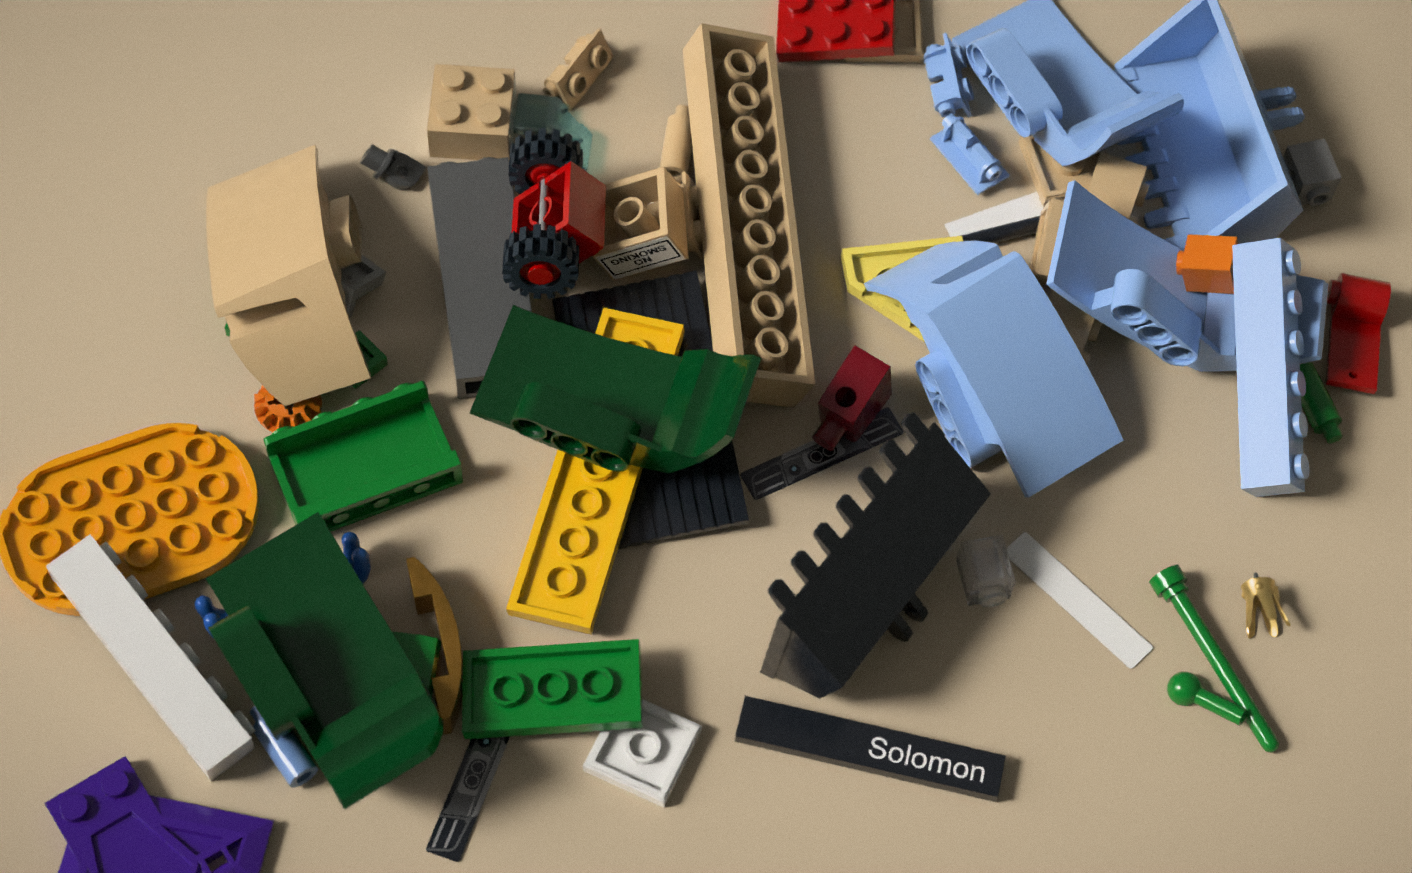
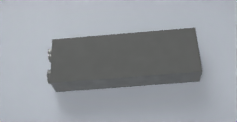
[427,157,532,399]

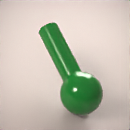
[1167,671,1248,726]

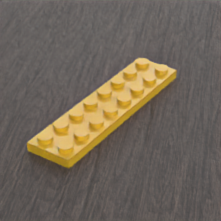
[506,308,685,635]

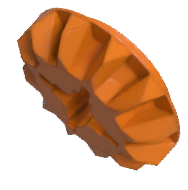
[254,385,322,432]

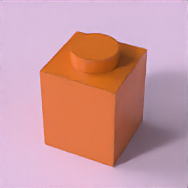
[1176,234,1238,294]

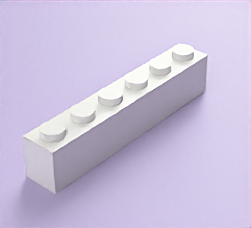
[46,534,255,781]

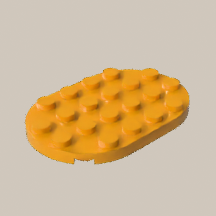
[0,423,259,616]

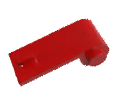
[1325,273,1391,394]

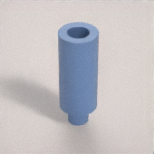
[250,706,318,788]

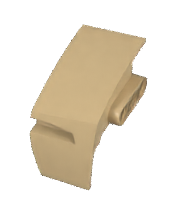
[206,144,371,406]

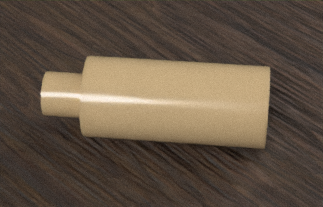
[659,105,692,182]

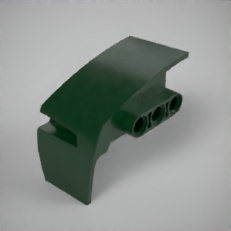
[469,305,761,473]
[206,512,444,810]

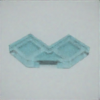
[513,93,592,172]

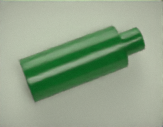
[1300,362,1343,444]

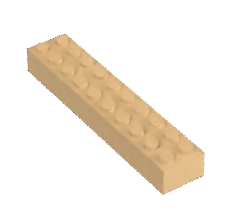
[683,23,816,408]

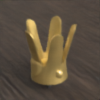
[1241,572,1291,639]

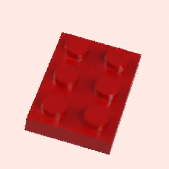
[776,0,896,63]

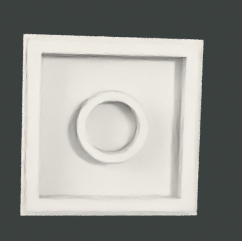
[583,699,702,808]

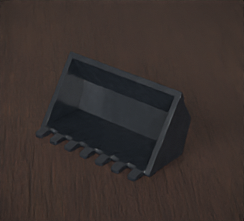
[760,413,991,699]

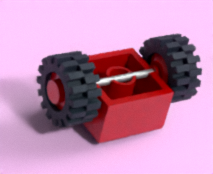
[502,128,606,299]

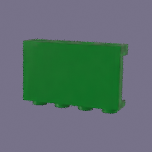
[263,381,463,532]

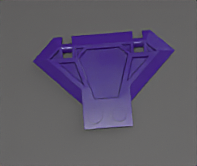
[44,756,274,873]

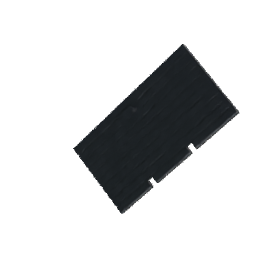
[552,270,749,549]

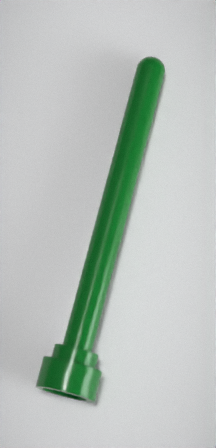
[1149,564,1279,752]

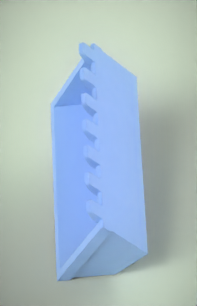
[1113,0,1305,250]

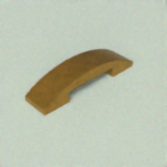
[406,557,463,735]

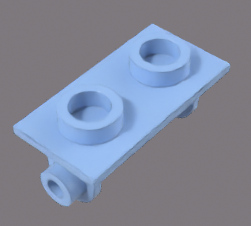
[924,33,974,118]
[930,114,1009,196]

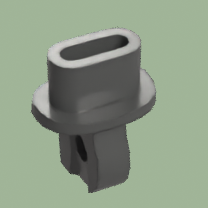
[360,144,427,190]

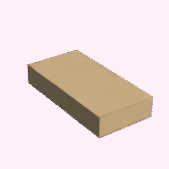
[1029,198,1064,287]

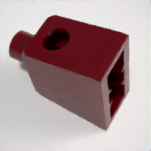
[812,345,892,451]

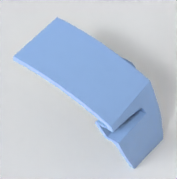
[952,0,1184,166]
[1046,180,1328,372]
[864,241,1123,498]

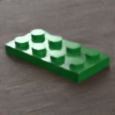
[462,639,643,739]

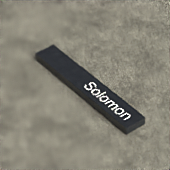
[734,696,1006,802]

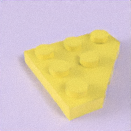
[841,236,963,342]

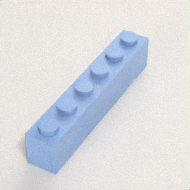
[1232,238,1310,497]

